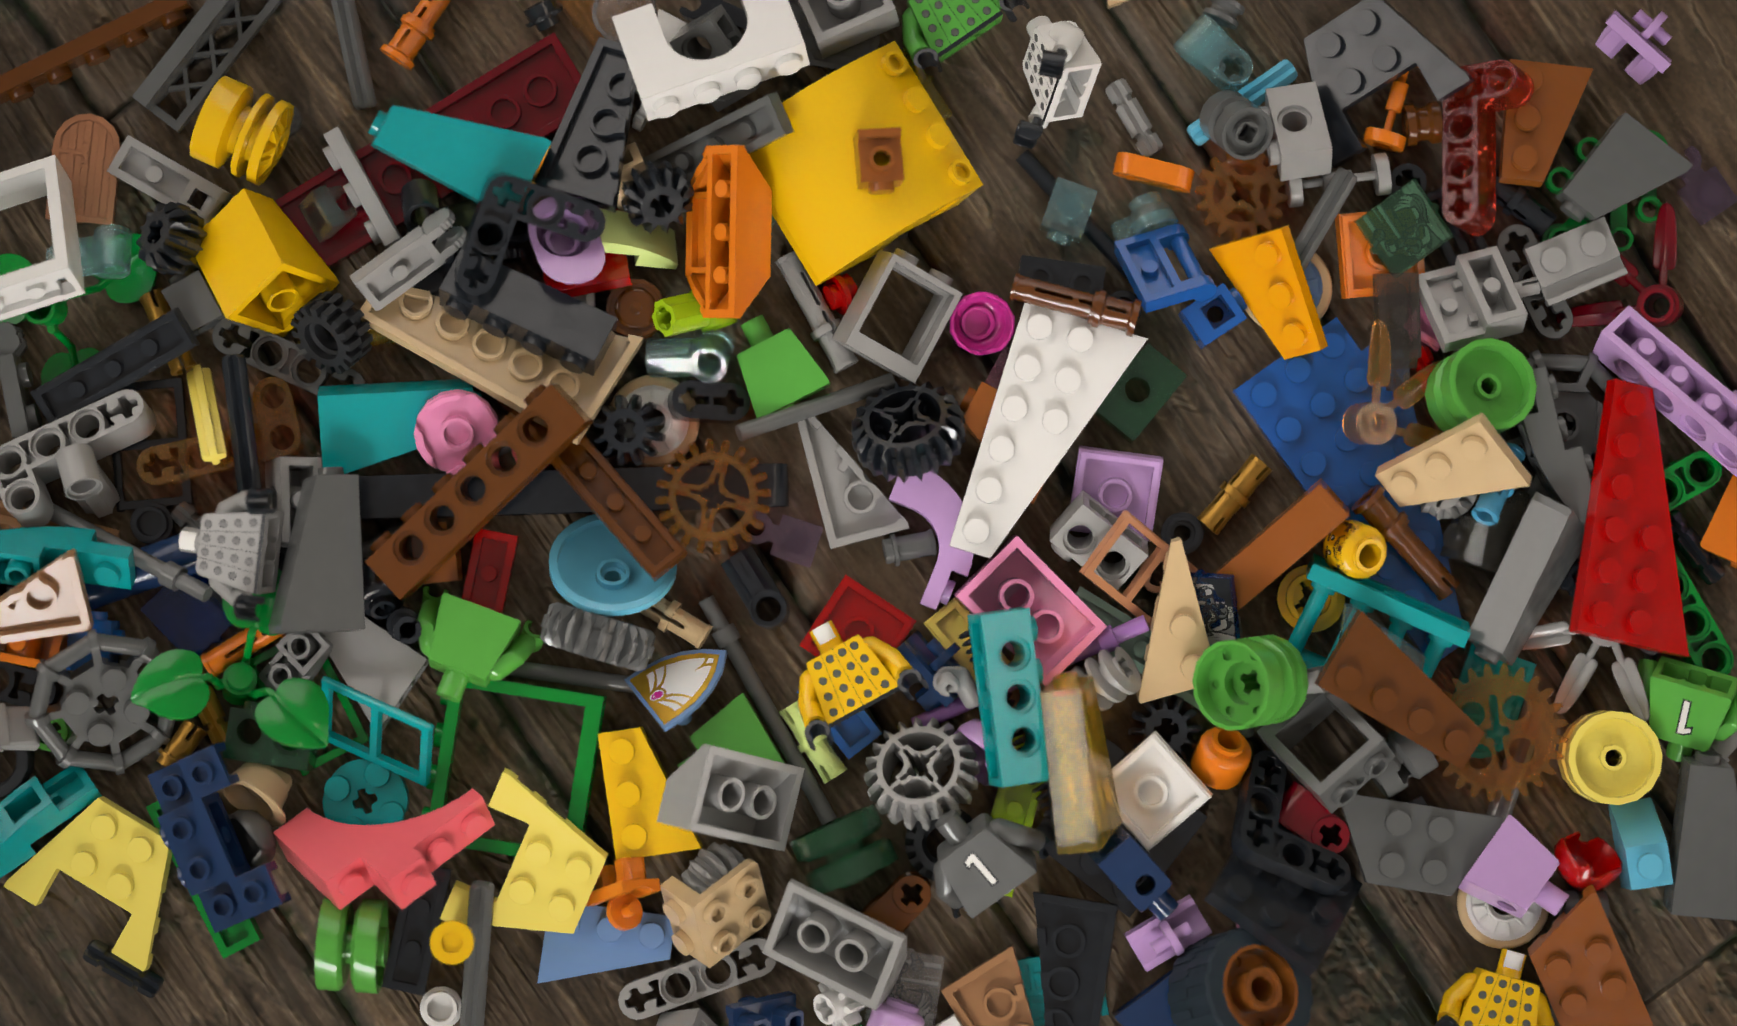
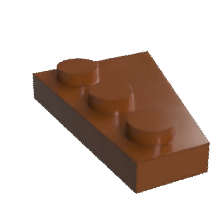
[1498,59,1594,187]

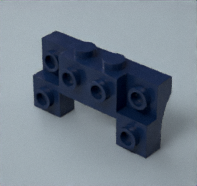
[147,742,292,933]

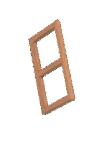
[1079,510,1207,628]

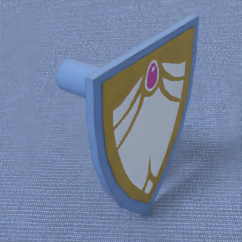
[624,649,728,732]

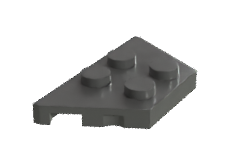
[1342,794,1503,896]

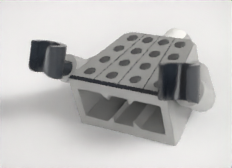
[179,488,284,622]

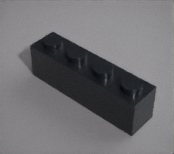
[439,248,617,376]

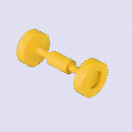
[430,920,475,965]

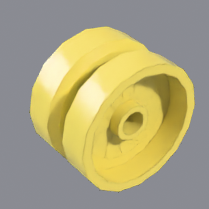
[1557,710,1663,805]

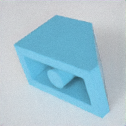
[1608,797,1674,890]

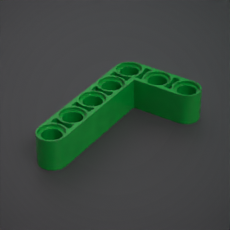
[1664,451,1734,675]

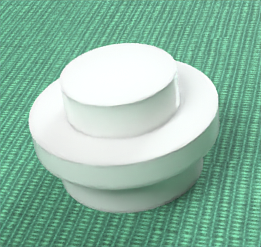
[420,986,462,1026]

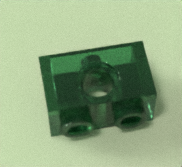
[1094,343,1188,444]

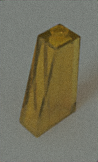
[1040,672,1122,854]

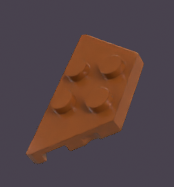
[1527,885,1654,1026]

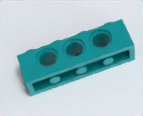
[967,608,1054,787]

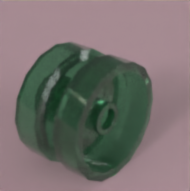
[789,803,899,894]

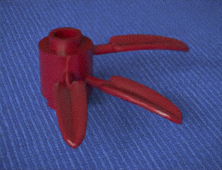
[1556,202,1684,328]

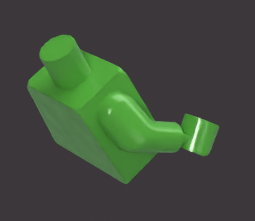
[416,586,544,703]

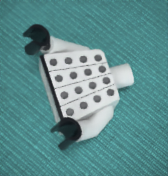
[1013,16,1102,149]

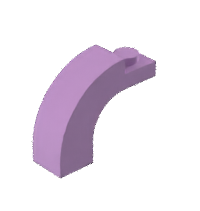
[888,472,973,610]

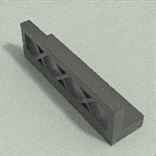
[132,0,283,134]

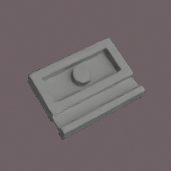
[1523,217,1628,307]

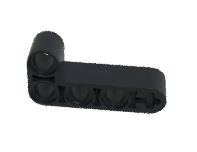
[400,179,551,266]

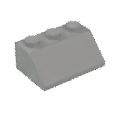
[657,744,805,852]
[762,879,907,1011]

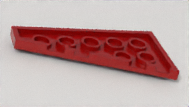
[1569,379,1689,657]

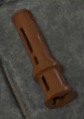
[1009,273,1142,337]
[1351,484,1460,600]

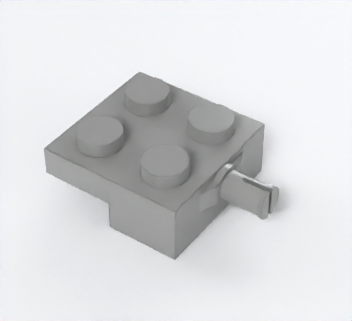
[1413,246,1540,353]

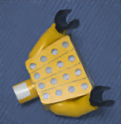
[798,620,929,751]
[1434,948,1555,1026]

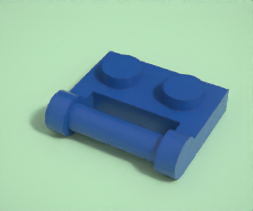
[1114,224,1217,313]

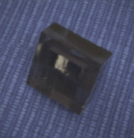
[298,184,358,243]

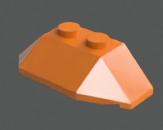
[685,145,772,318]

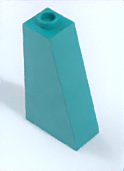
[368,105,551,204]
[318,379,482,474]

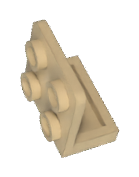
[660,858,771,968]

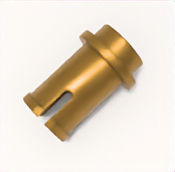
[156,719,207,767]

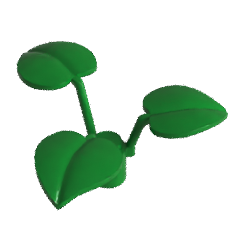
[0,233,158,385]
[131,568,329,749]

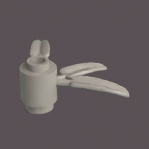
[1522,621,1650,722]

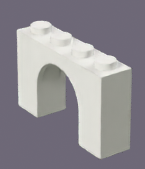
[612,0,810,121]

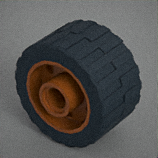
[1167,927,1313,1026]

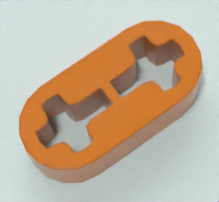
[1112,152,1195,193]

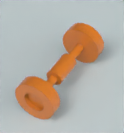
[1363,66,1419,152]

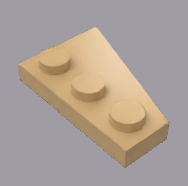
[1375,412,1532,507]

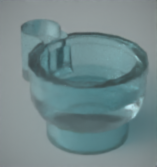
[1110,192,1178,241]

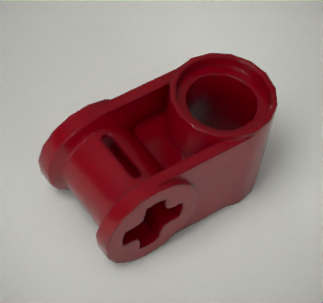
[1279,780,1350,853]

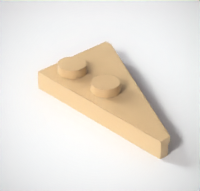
[1136,537,1210,704]

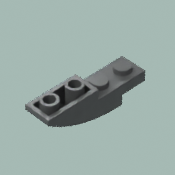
[1516,367,1594,528]

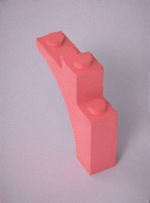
[273,789,495,910]

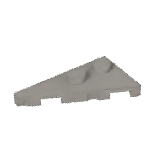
[793,404,909,549]

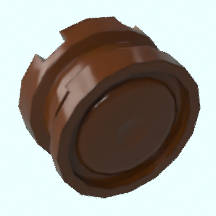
[606,279,664,339]

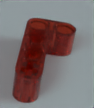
[1442,59,1535,236]

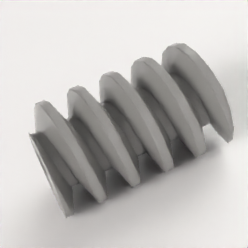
[1044,647,1141,727]

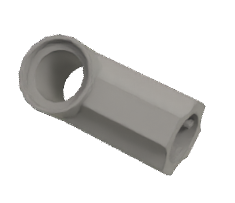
[55,443,120,518]

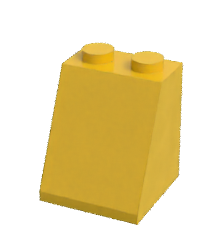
[196,188,339,337]

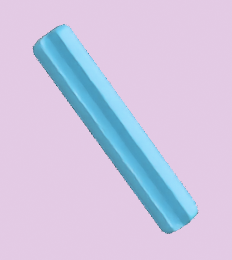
[1187,59,1298,146]

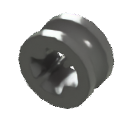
[1202,0,1245,29]

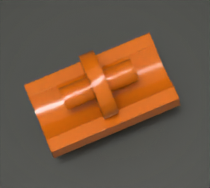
[586,857,661,931]

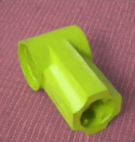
[652,290,738,337]

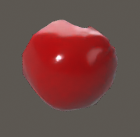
[1554,831,1622,892]

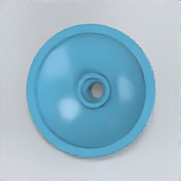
[549,514,677,616]

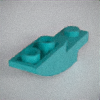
[0,526,136,590]
[0,766,102,878]

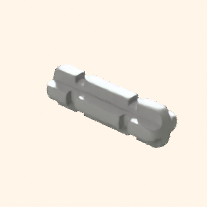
[1105,78,1163,157]

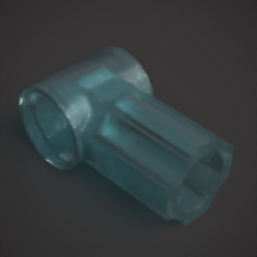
[46,224,132,281]
[645,330,733,383]

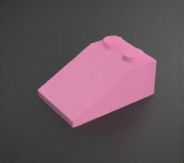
[953,535,1107,687]

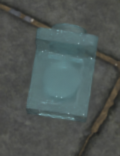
[1040,177,1098,247]

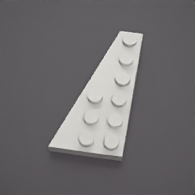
[949,302,1148,559]

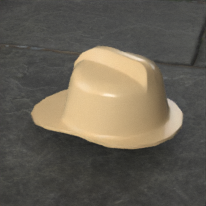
[215,761,292,826]

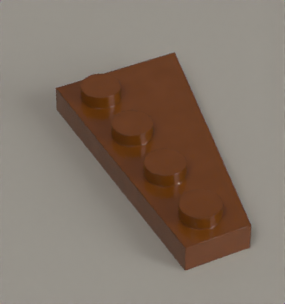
[1314,609,1485,770]

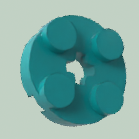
[323,759,410,825]

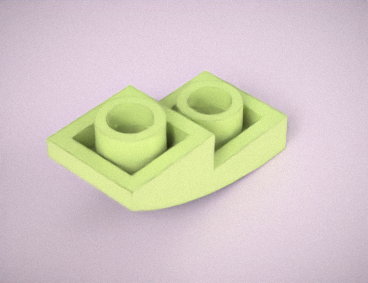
[600,208,678,269]

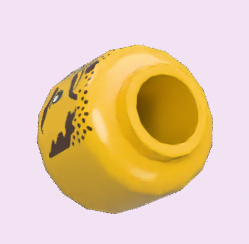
[1323,520,1387,579]

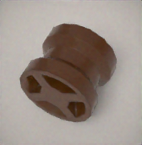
[1401,101,1443,147]

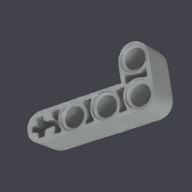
[0,389,157,527]

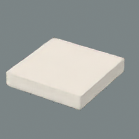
[1091,730,1213,851]

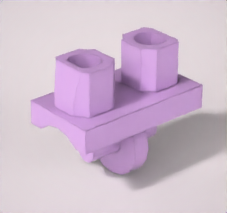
[1595,9,1672,85]
[1124,894,1212,972]

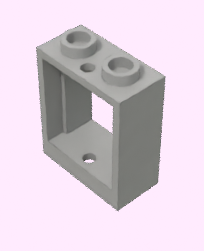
[831,248,963,383]

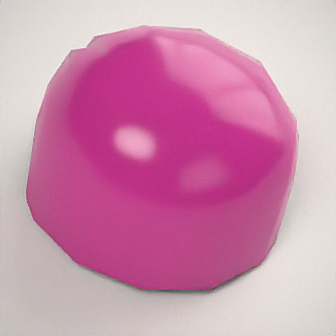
[949,291,1015,356]

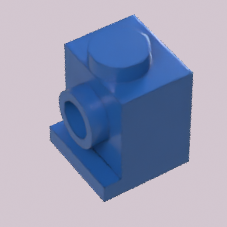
[1178,283,1248,349]

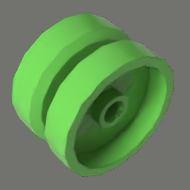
[1425,338,1537,434]
[315,897,389,994]

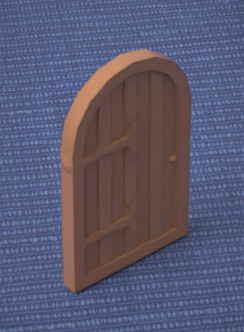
[45,113,121,226]

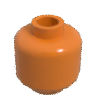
[1190,727,1252,790]

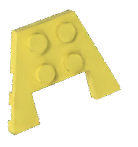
[440,768,608,934]
[3,796,173,972]

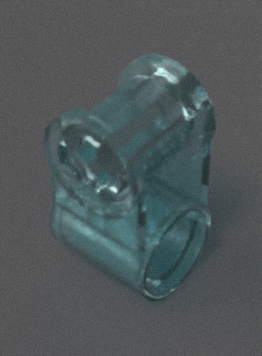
[1173,14,1253,92]

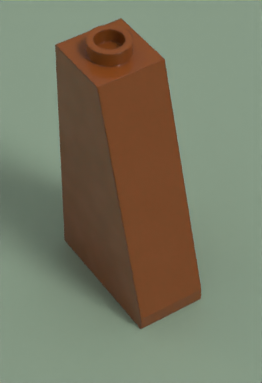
[1206,478,1350,614]

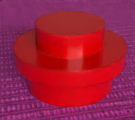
[823,273,858,315]

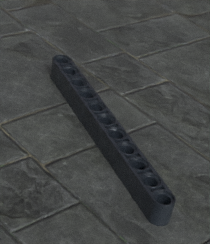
[358,463,789,520]

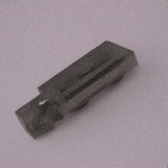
[1373,272,1421,391]

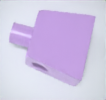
[1458,814,1570,918]

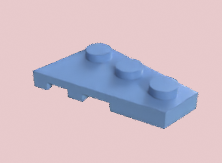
[537,905,673,984]

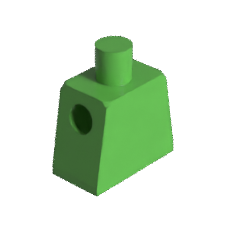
[737,315,830,418]
[677,693,785,768]

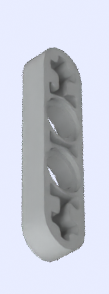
[618,937,776,1020]

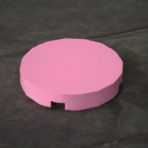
[414,389,499,475]

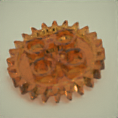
[1435,663,1569,802]

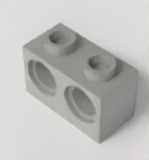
[1050,490,1149,590]

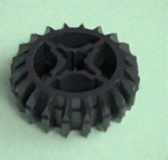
[851,381,966,483]

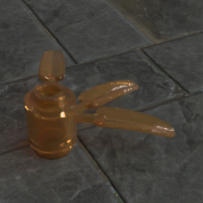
[1342,319,1444,448]

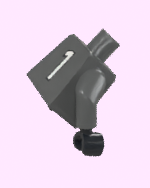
[933,809,1061,919]

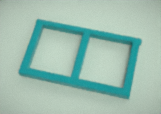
[321,676,434,787]

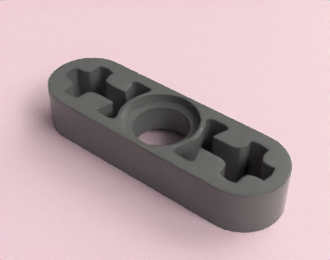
[1496,224,1573,341]

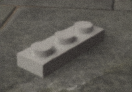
[322,126,402,248]

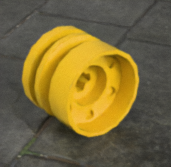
[189,75,294,186]

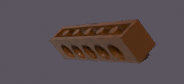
[365,383,594,599]

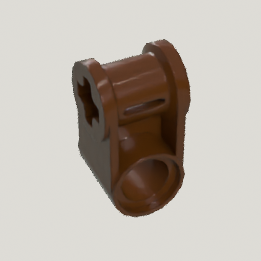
[860,871,931,934]

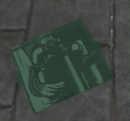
[1354,179,1453,279]

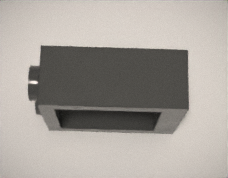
[1256,692,1395,814]

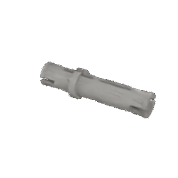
[775,251,859,374]

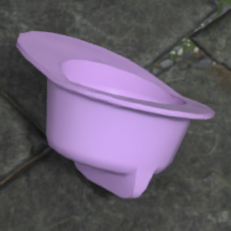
[528,197,605,284]

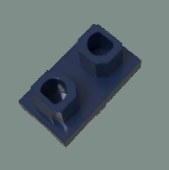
[896,630,961,712]
[726,991,804,1026]

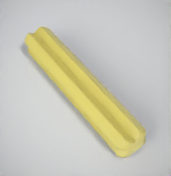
[186,364,227,465]

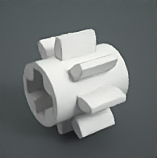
[813,983,866,1026]

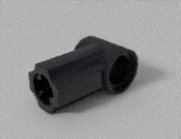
[721,546,790,630]

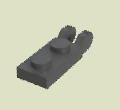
[0,321,42,439]

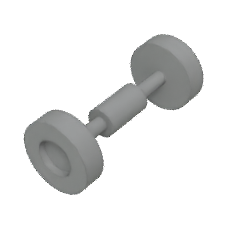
[1284,152,1392,208]

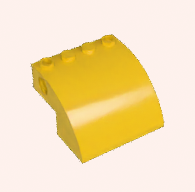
[749,41,983,286]

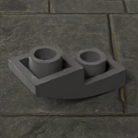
[258,633,334,692]

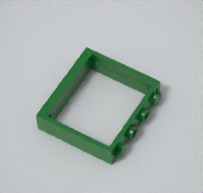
[422,680,607,856]

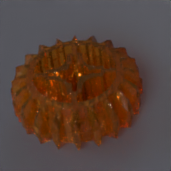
[655,439,771,555]

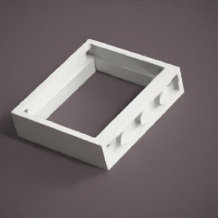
[0,155,85,321]

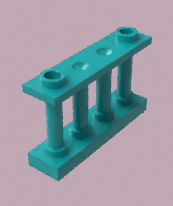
[1288,553,1471,679]

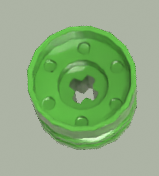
[1192,635,1309,730]

